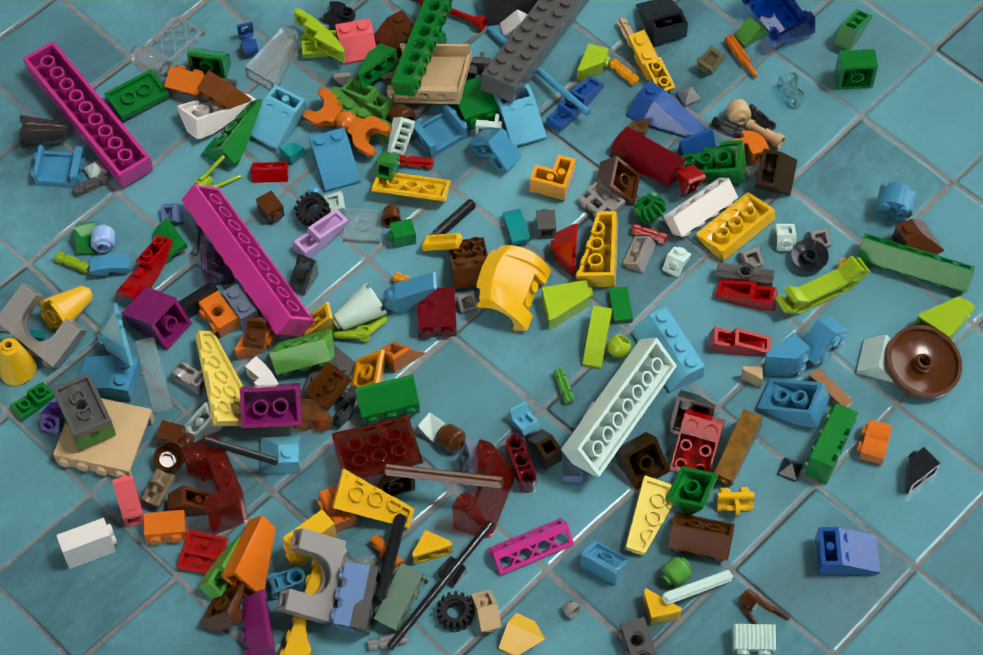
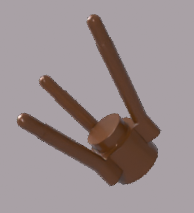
[739,588,790,624]

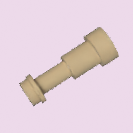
[745,119,786,149]

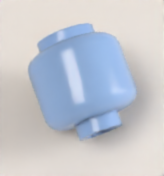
[91,224,115,253]

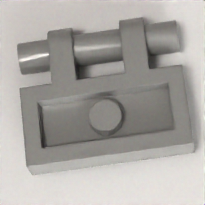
[577,179,626,218]

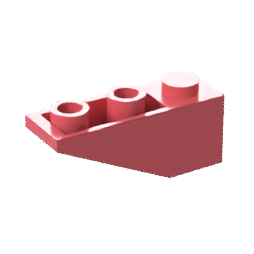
[112,475,144,528]

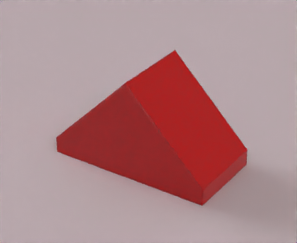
[676,164,706,197]

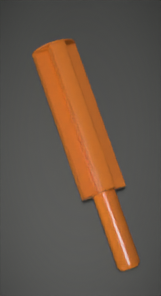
[724,34,758,78]

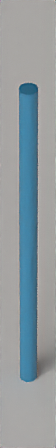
[486,26,591,116]

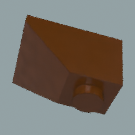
[597,156,641,205]
[892,219,944,255]

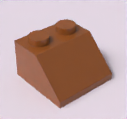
[197,70,251,109]

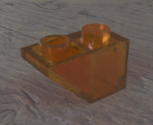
[294,399,334,431]

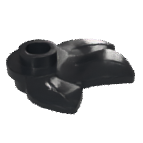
[320,1,356,29]

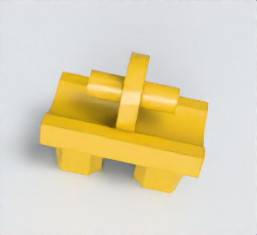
[717,487,755,517]

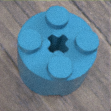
[875,182,917,223]

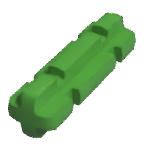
[554,368,574,405]

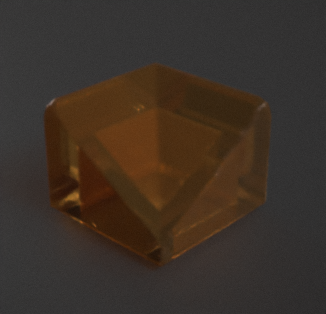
[629,120,650,137]

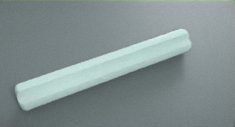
[662,570,733,604]

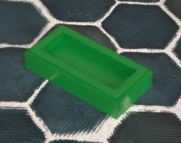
[609,286,633,324]

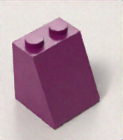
[122,287,192,350]

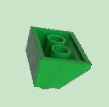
[355,374,420,427]

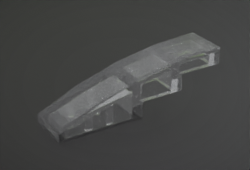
[135,337,173,414]

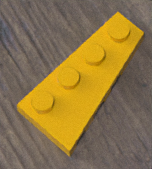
[332,468,414,528]

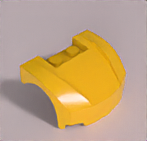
[477,245,551,331]

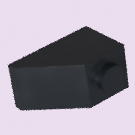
[905,447,941,494]

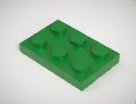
[104,69,170,121]

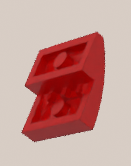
[177,529,229,574]

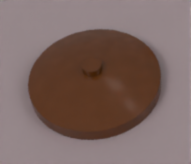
[885,325,962,399]

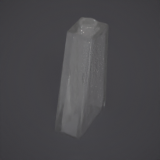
[245,25,299,91]

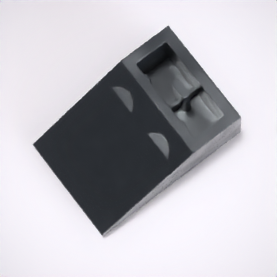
[636,0,688,45]

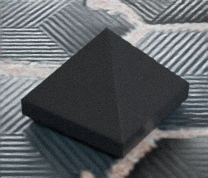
[778,457,803,481]

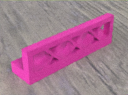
[488,518,574,575]

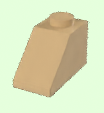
[471,590,501,632]

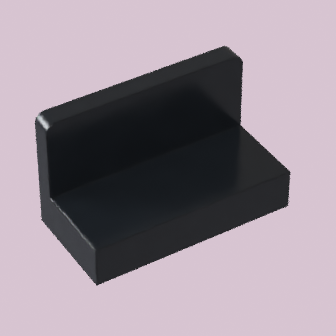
[179,283,218,319]

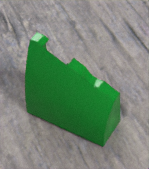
[153,218,188,265]

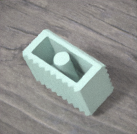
[732,624,776,655]

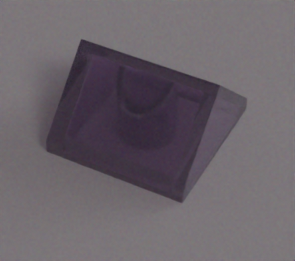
[200,239,234,286]

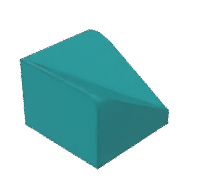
[279,142,305,165]

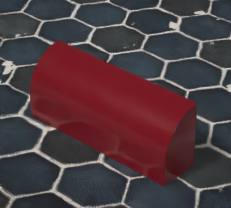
[610,126,685,189]

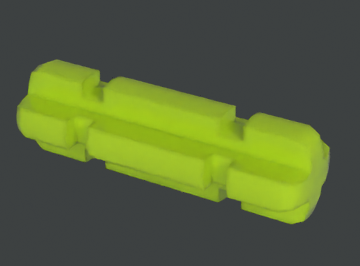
[55,251,89,274]

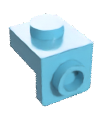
[509,402,540,436]

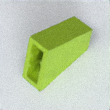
[541,280,593,329]
[915,296,976,340]

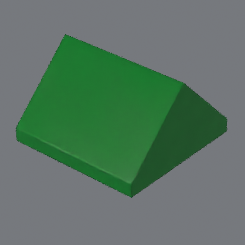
[666,466,718,515]

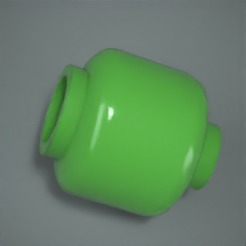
[661,557,692,587]

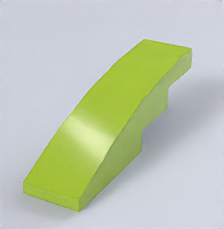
[293,7,346,63]

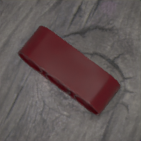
[506,434,537,493]

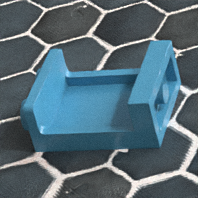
[412,104,468,158]
[31,145,86,187]

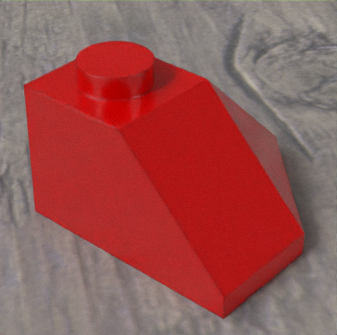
[550,224,578,276]

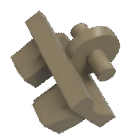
[141,469,176,508]

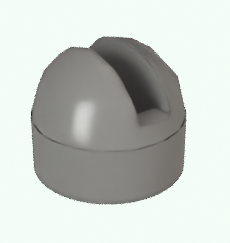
[563,601,581,619]

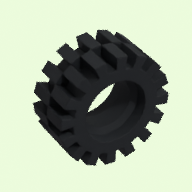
[294,192,331,227]
[436,591,474,632]

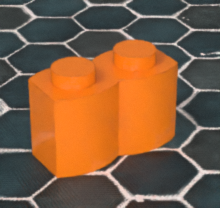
[856,419,893,465]

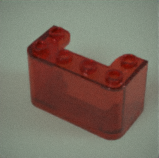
[181,436,248,535]

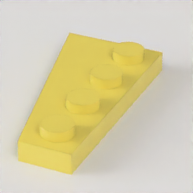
[624,476,673,556]

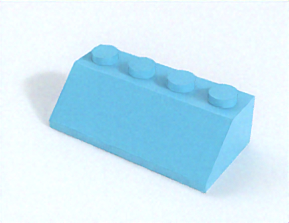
[631,307,705,393]

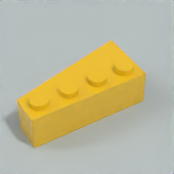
[576,211,618,287]

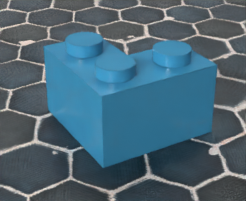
[469,128,522,171]
[803,316,849,364]

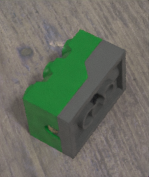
[52,373,116,451]

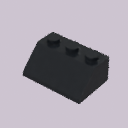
[482,0,538,26]

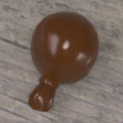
[154,432,195,473]

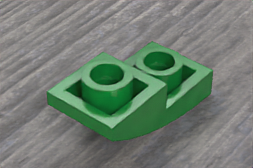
[10,382,54,421]

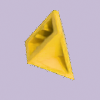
[499,613,545,655]

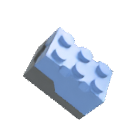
[331,561,381,634]

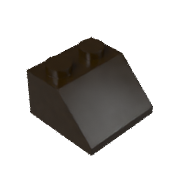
[615,432,670,490]

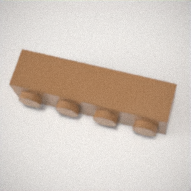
[808,368,853,408]

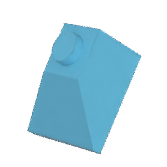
[260,435,300,474]

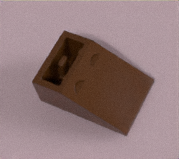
[448,237,488,289]

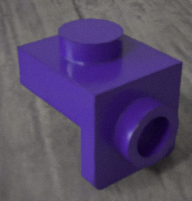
[40,402,64,434]

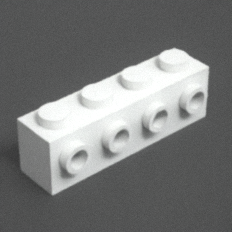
[664,177,738,237]

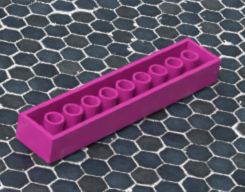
[23,41,153,188]
[182,184,315,336]

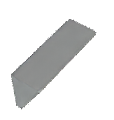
[622,236,656,273]

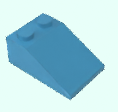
[309,128,361,192]
[79,355,142,402]
[757,378,830,428]

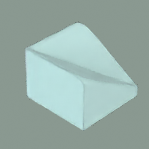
[417,412,445,443]

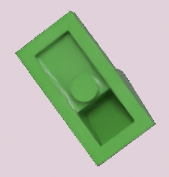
[734,16,773,48]

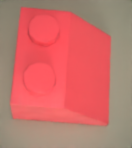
[335,18,376,65]

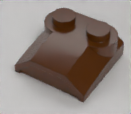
[200,582,245,632]

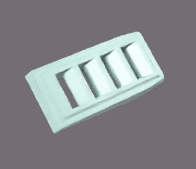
[387,117,415,155]

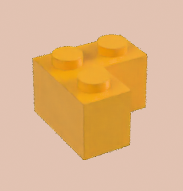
[529,155,576,201]

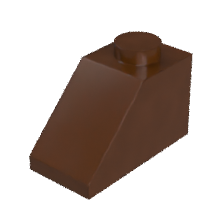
[168,485,215,517]

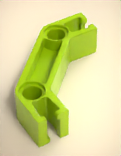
[775,256,870,314]

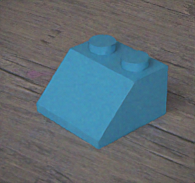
[762,332,810,378]

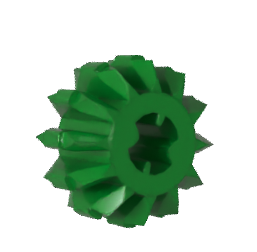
[634,192,666,224]

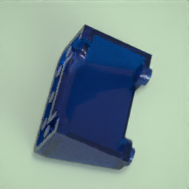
[742,0,815,43]

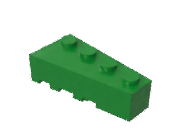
[804,403,858,484]

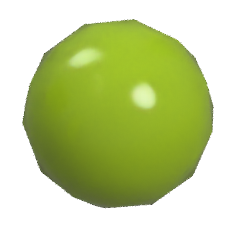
[607,335,632,358]

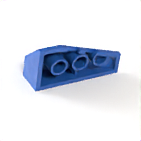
[627,81,706,138]

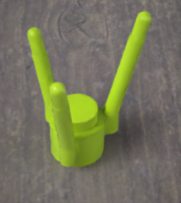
[194,155,242,188]

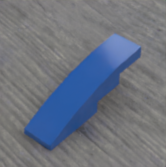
[546,76,604,132]

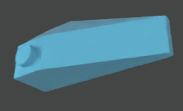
[97,303,134,366]

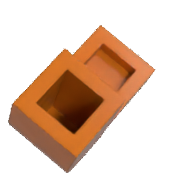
[731,131,769,164]

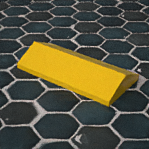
[372,173,451,201]

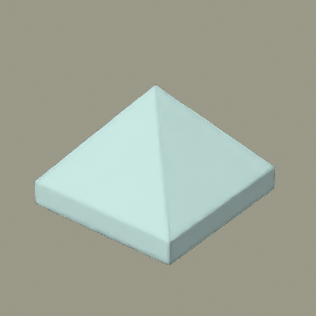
[83,159,108,178]

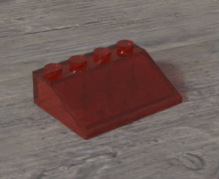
[331,415,423,479]

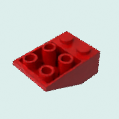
[669,409,725,472]

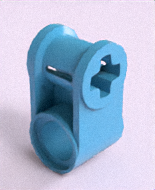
[266,567,306,599]

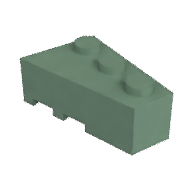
[373,563,430,631]

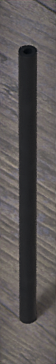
[386,520,494,651]

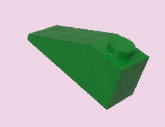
[834,9,873,50]
[357,43,398,89]

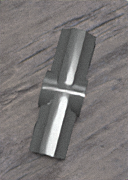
[716,262,774,287]

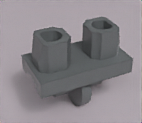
[467,52,492,79]

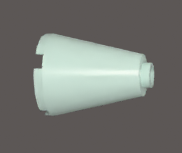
[333,282,388,331]

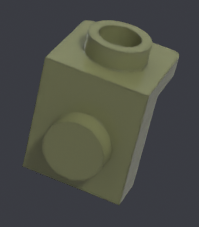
[696,46,725,74]

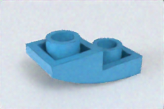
[88,254,130,276]

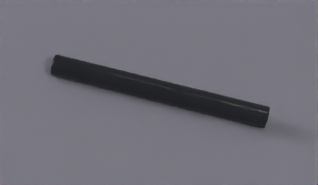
[201,436,278,465]

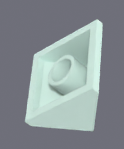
[856,334,894,383]

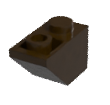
[525,429,562,470]

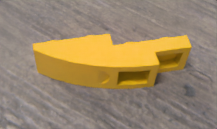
[627,30,675,92]

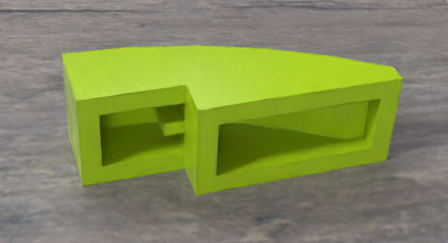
[583,305,612,369]

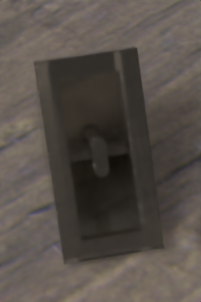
[289,253,319,295]

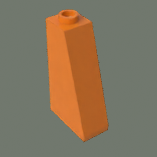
[221,515,276,598]

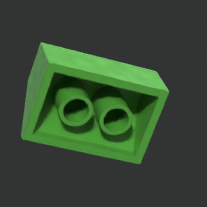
[269,328,335,375]

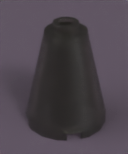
[19,115,70,152]

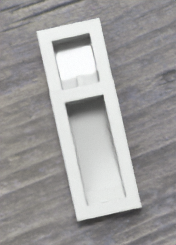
[245,356,278,386]

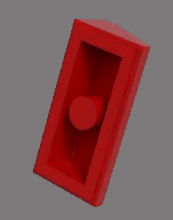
[251,162,289,183]

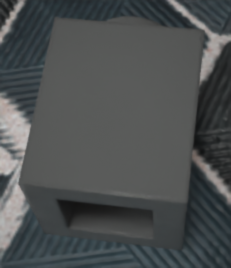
[536,209,557,239]

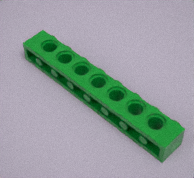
[391,0,453,96]

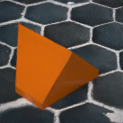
[381,341,426,373]

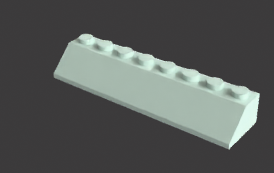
[561,338,677,477]

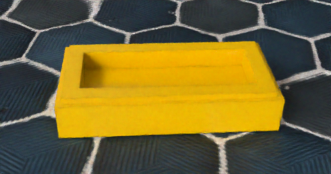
[421,233,463,251]

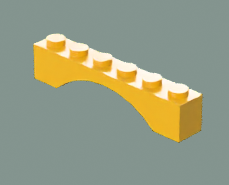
[280,558,344,655]

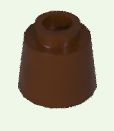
[381,204,401,228]

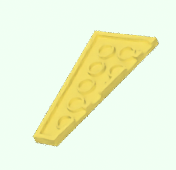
[195,331,243,426]

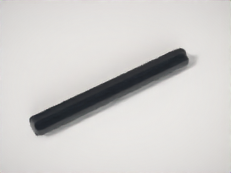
[374,513,407,601]

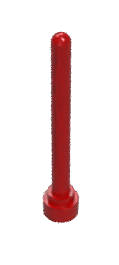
[414,0,488,31]

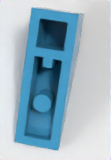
[383,272,437,314]

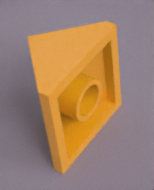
[351,349,386,388]

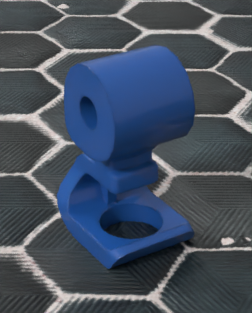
[237,22,259,57]

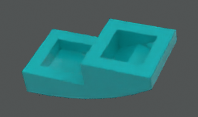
[502,209,530,245]

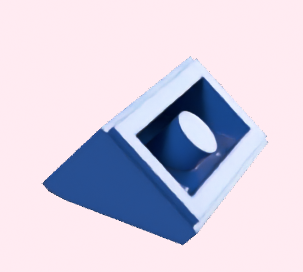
[678,128,716,156]

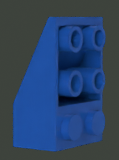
[815,527,880,575]

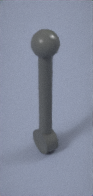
[191,224,202,256]

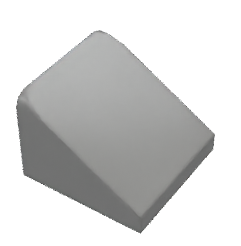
[807,228,832,247]
[738,247,764,267]

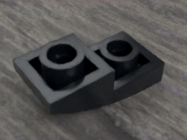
[333,385,357,428]

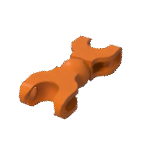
[302,87,391,158]

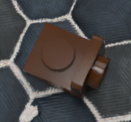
[243,317,267,349]

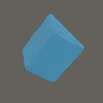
[580,540,631,585]

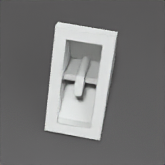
[500,10,527,38]

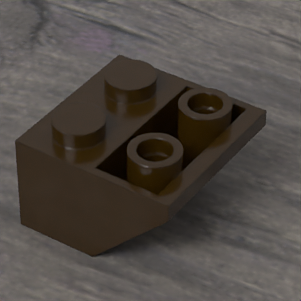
[754,148,797,196]

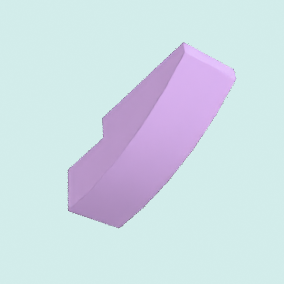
[293,209,349,262]

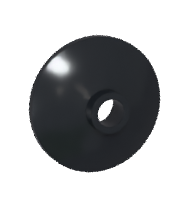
[791,239,829,272]

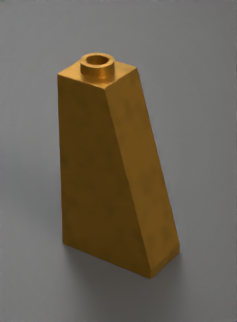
[714,409,762,485]

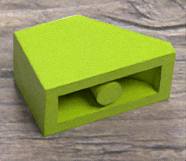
[577,43,611,82]

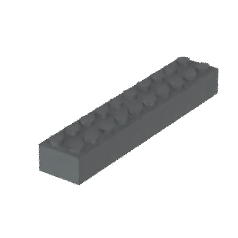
[480,0,589,103]

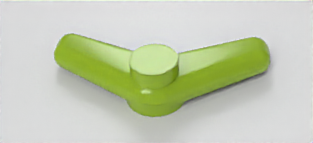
[333,316,388,342]

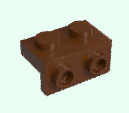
[305,362,352,410]

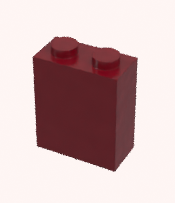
[417,287,457,338]

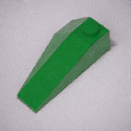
[201,99,263,167]

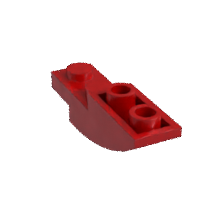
[116,235,173,301]

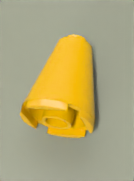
[38,285,93,330]
[0,338,37,386]

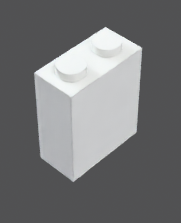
[57,518,117,569]

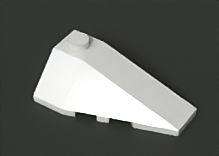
[177,93,257,139]

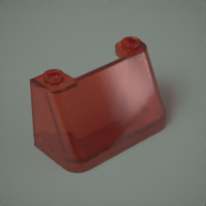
[452,439,515,538]

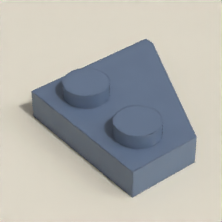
[456,439,479,493]

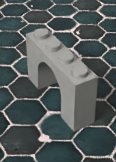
[0,284,87,368]
[276,528,347,623]

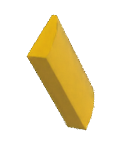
[696,192,776,262]

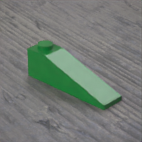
[681,140,746,184]

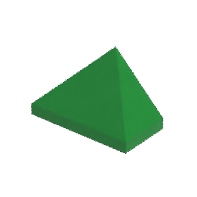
[74,222,97,256]

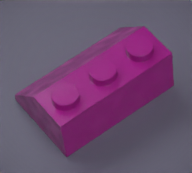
[239,383,302,428]
[241,589,276,655]

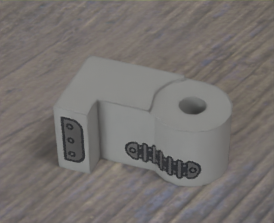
[170,362,206,396]

